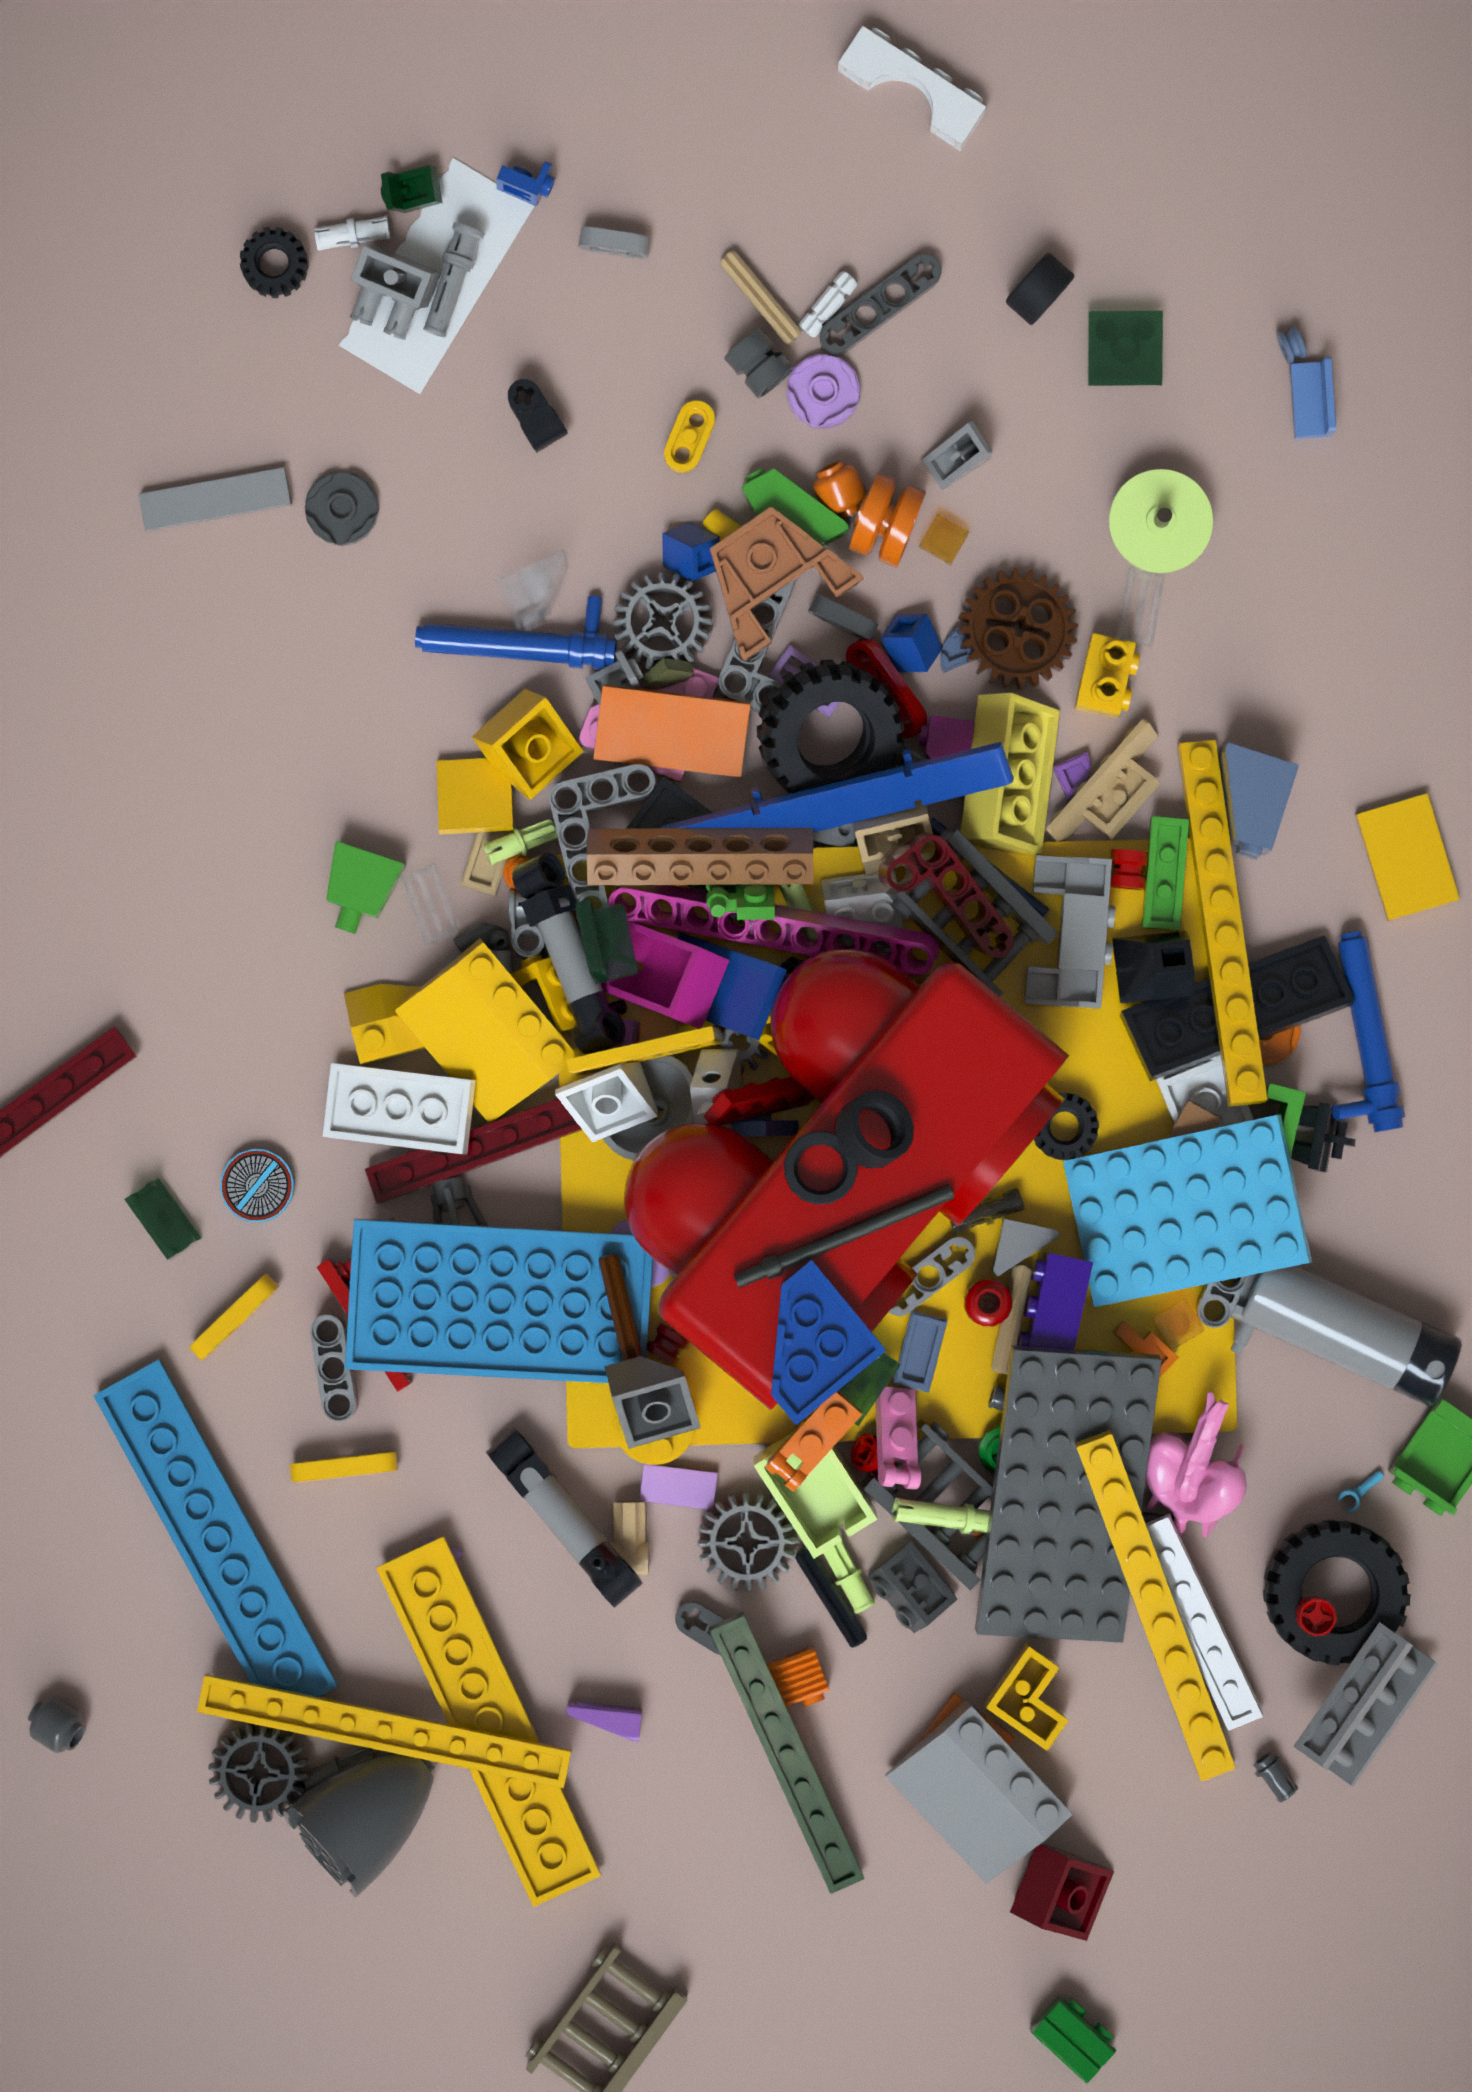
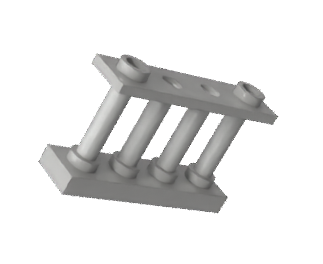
[1294,1622,1438,1786]

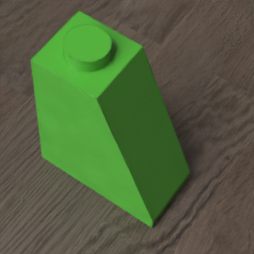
[741,468,849,547]

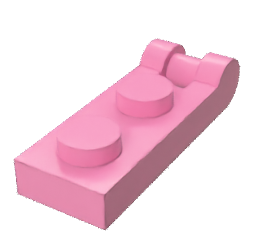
[875,1386,921,1490]

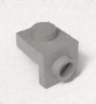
[585,650,643,706]

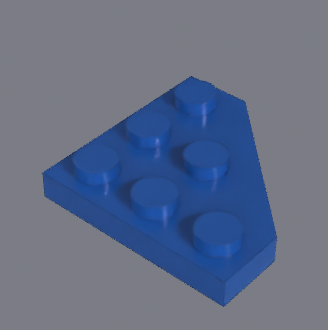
[771,1260,886,1425]

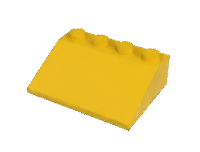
[394,938,578,1123]

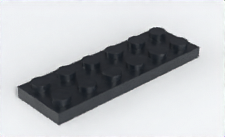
[1120,935,1355,1081]

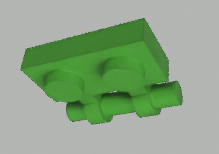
[706,885,775,920]

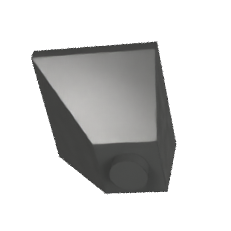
[604,1356,701,1449]

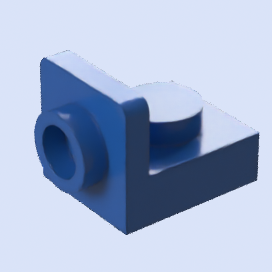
[497,161,556,206]

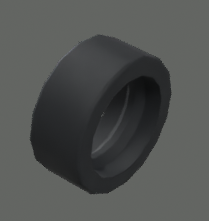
[835,1090,914,1169]
[784,1131,858,1205]

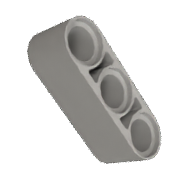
[310,1314,358,1422]

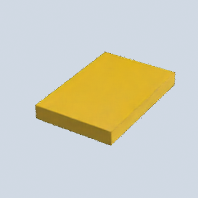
[1355,793,1460,921]

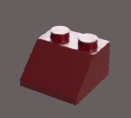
[1010,1844,1114,1941]

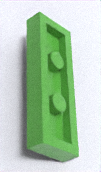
[1142,816,1189,931]

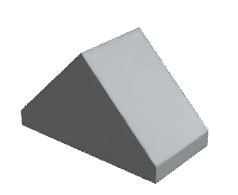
[922,421,993,490]
[992,1219,1060,1277]

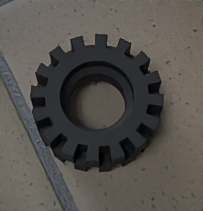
[240,227,308,298]
[1034,1093,1099,1160]

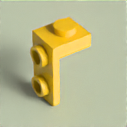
[510,954,576,1033]

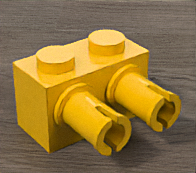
[1074,633,1140,719]

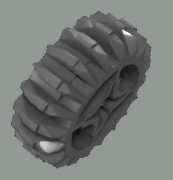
[208,1723,309,1823]

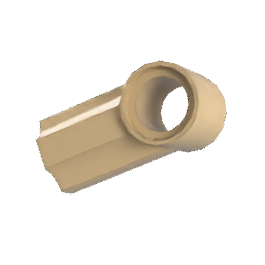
[611,1501,649,1575]

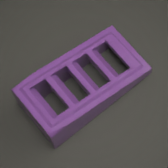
[566,1701,642,1742]

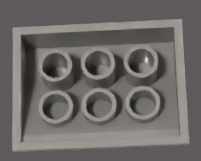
[885,1699,1073,1884]

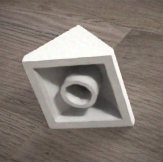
[555,1062,658,1142]

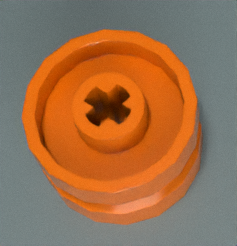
[849,473,926,568]

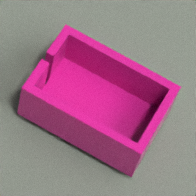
[601,921,730,1029]

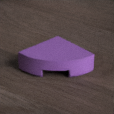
[1053,752,1090,801]

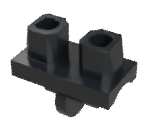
[1291,1102,1356,1173]

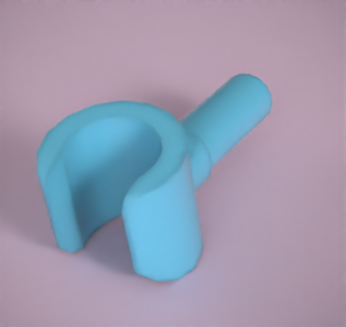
[1338,1470,1384,1513]

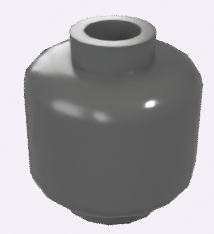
[28,1697,86,1753]

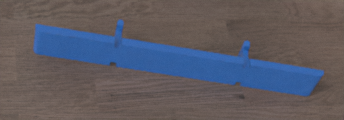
[662,741,1014,833]

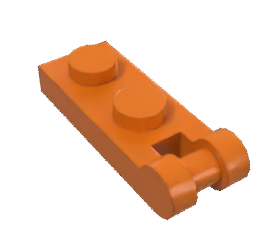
[764,1391,862,1492]

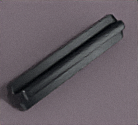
[795,1548,867,1648]

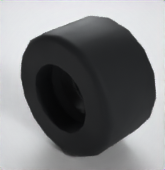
[1006,253,1075,325]

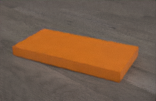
[593,684,751,777]

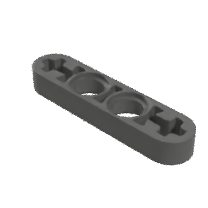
[820,254,941,356]

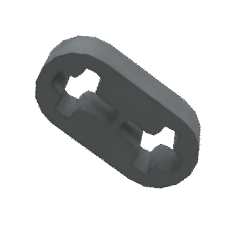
[808,594,879,640]
[675,1601,725,1655]

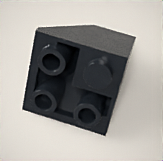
[1112,931,1195,1003]

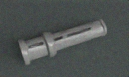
[423,222,485,337]

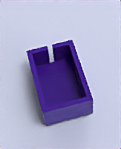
[1017,1253,1093,1349]

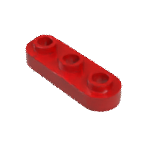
[846,638,927,738]

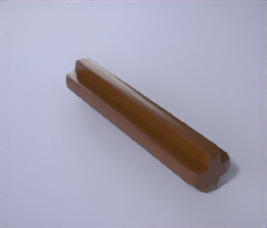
[598,1253,642,1361]

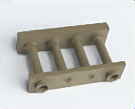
[525,1942,688,2092]

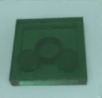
[1087,311,1163,386]

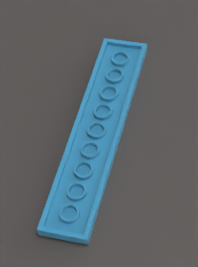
[93,1359,339,1697]

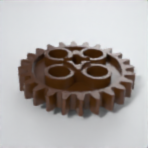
[957,568,1078,690]

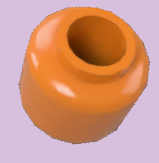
[812,460,867,518]

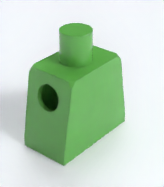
[326,841,406,934]

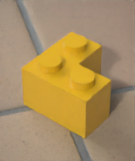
[984,1642,1069,1751]

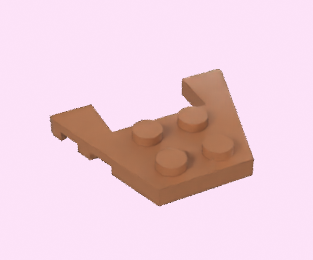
[710,507,864,662]

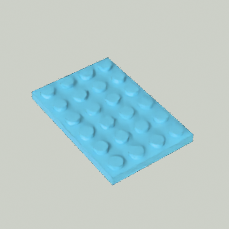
[1063,1114,1312,1307]

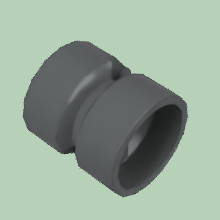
[725,328,794,399]

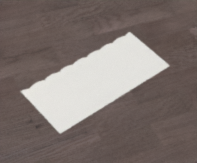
[339,158,534,394]

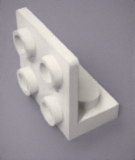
[821,870,903,953]

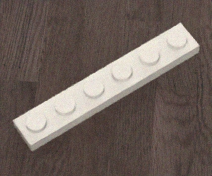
[1145,1514,1263,1730]

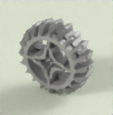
[613,571,713,670]
[697,1491,798,1592]

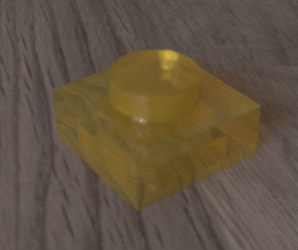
[919,514,970,566]
[1152,1299,1205,1350]

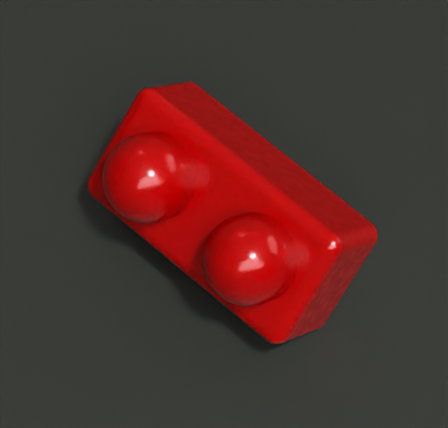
[624,949,1069,1410]

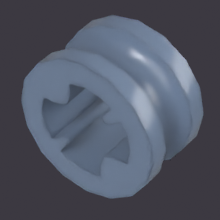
[1276,326,1307,364]

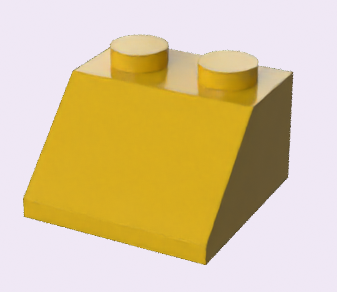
[472,689,584,800]

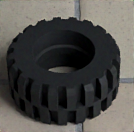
[757,659,905,793]
[1263,1520,1411,1666]

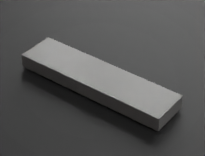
[139,467,292,532]

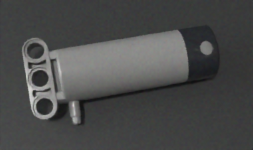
[1195,1266,1462,1406]

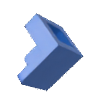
[662,523,720,581]
[881,614,942,672]

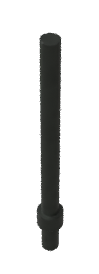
[733,1184,955,1288]

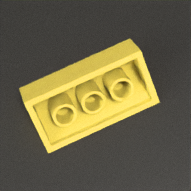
[960,693,1060,855]

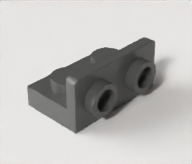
[868,1541,958,1633]

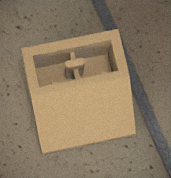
[853,800,935,874]

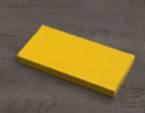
[566,1026,725,1075]

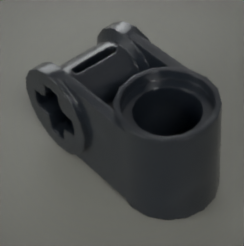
[508,379,568,453]

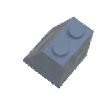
[1218,742,1299,860]

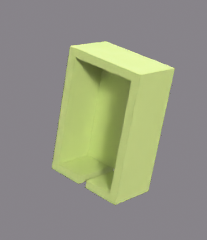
[753,1431,877,1559]

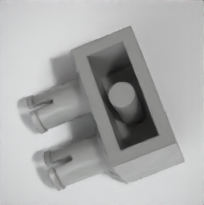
[350,244,441,340]

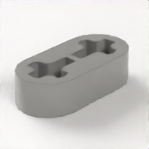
[578,227,650,259]

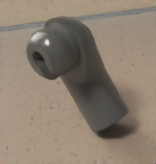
[453,922,510,953]

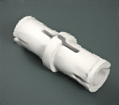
[314,215,391,251]

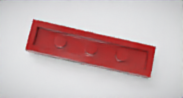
[703,1076,815,1125]

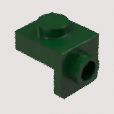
[381,165,443,213]

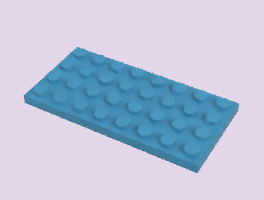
[345,1218,653,1383]

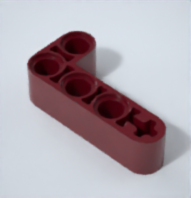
[878,832,1014,958]

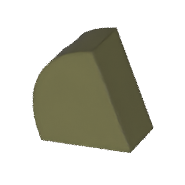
[641,658,694,689]

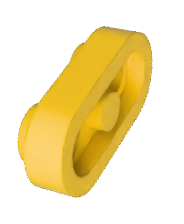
[664,400,715,474]

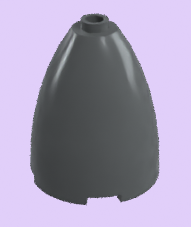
[283,1753,435,1897]

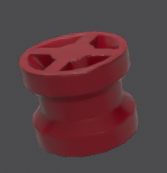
[647,1323,691,1368]

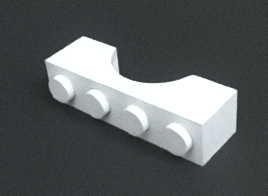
[838,26,986,151]

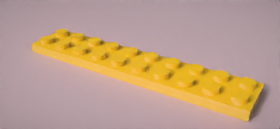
[376,1535,602,1907]

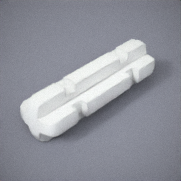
[799,271,857,337]

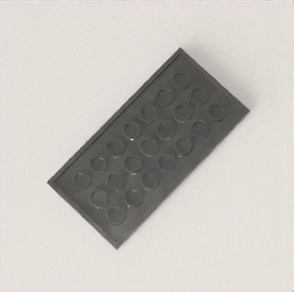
[975,1345,1162,1643]

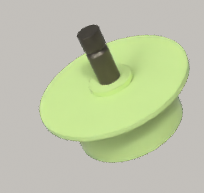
[1109,469,1213,573]

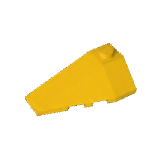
[344,984,426,1065]

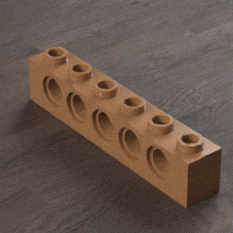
[587,828,813,885]

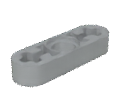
[889,1237,975,1316]

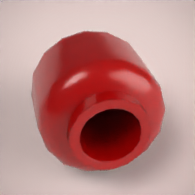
[964,1279,1012,1327]

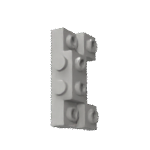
[1024,855,1115,1009]

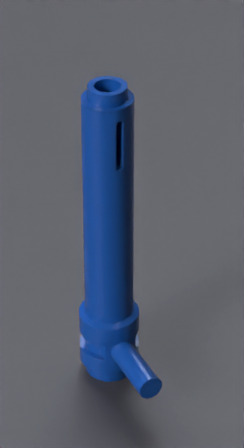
[415,596,617,670]
[1332,931,1405,1133]

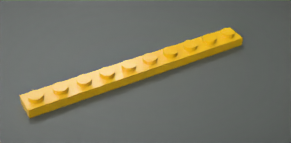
[1177,740,1268,1107]
[1074,1430,1236,1782]
[197,1674,572,1789]

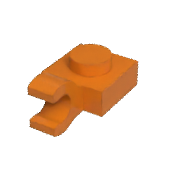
[1112,1321,1179,1378]

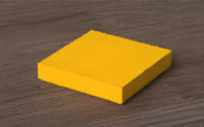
[436,758,514,834]

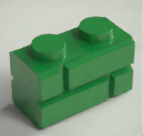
[1029,1995,1117,2084]

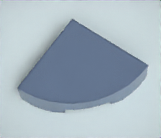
[940,624,973,673]

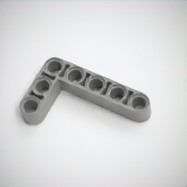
[549,764,656,961]

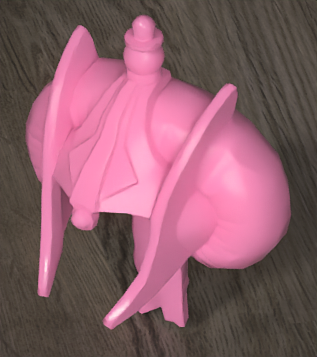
[1146,1392,1247,1538]

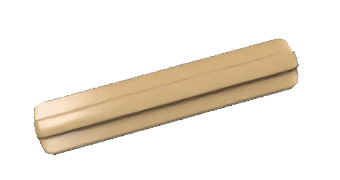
[720,251,801,345]
[991,1264,1033,1374]

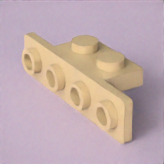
[1046,719,1160,842]

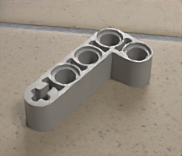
[718,581,794,713]

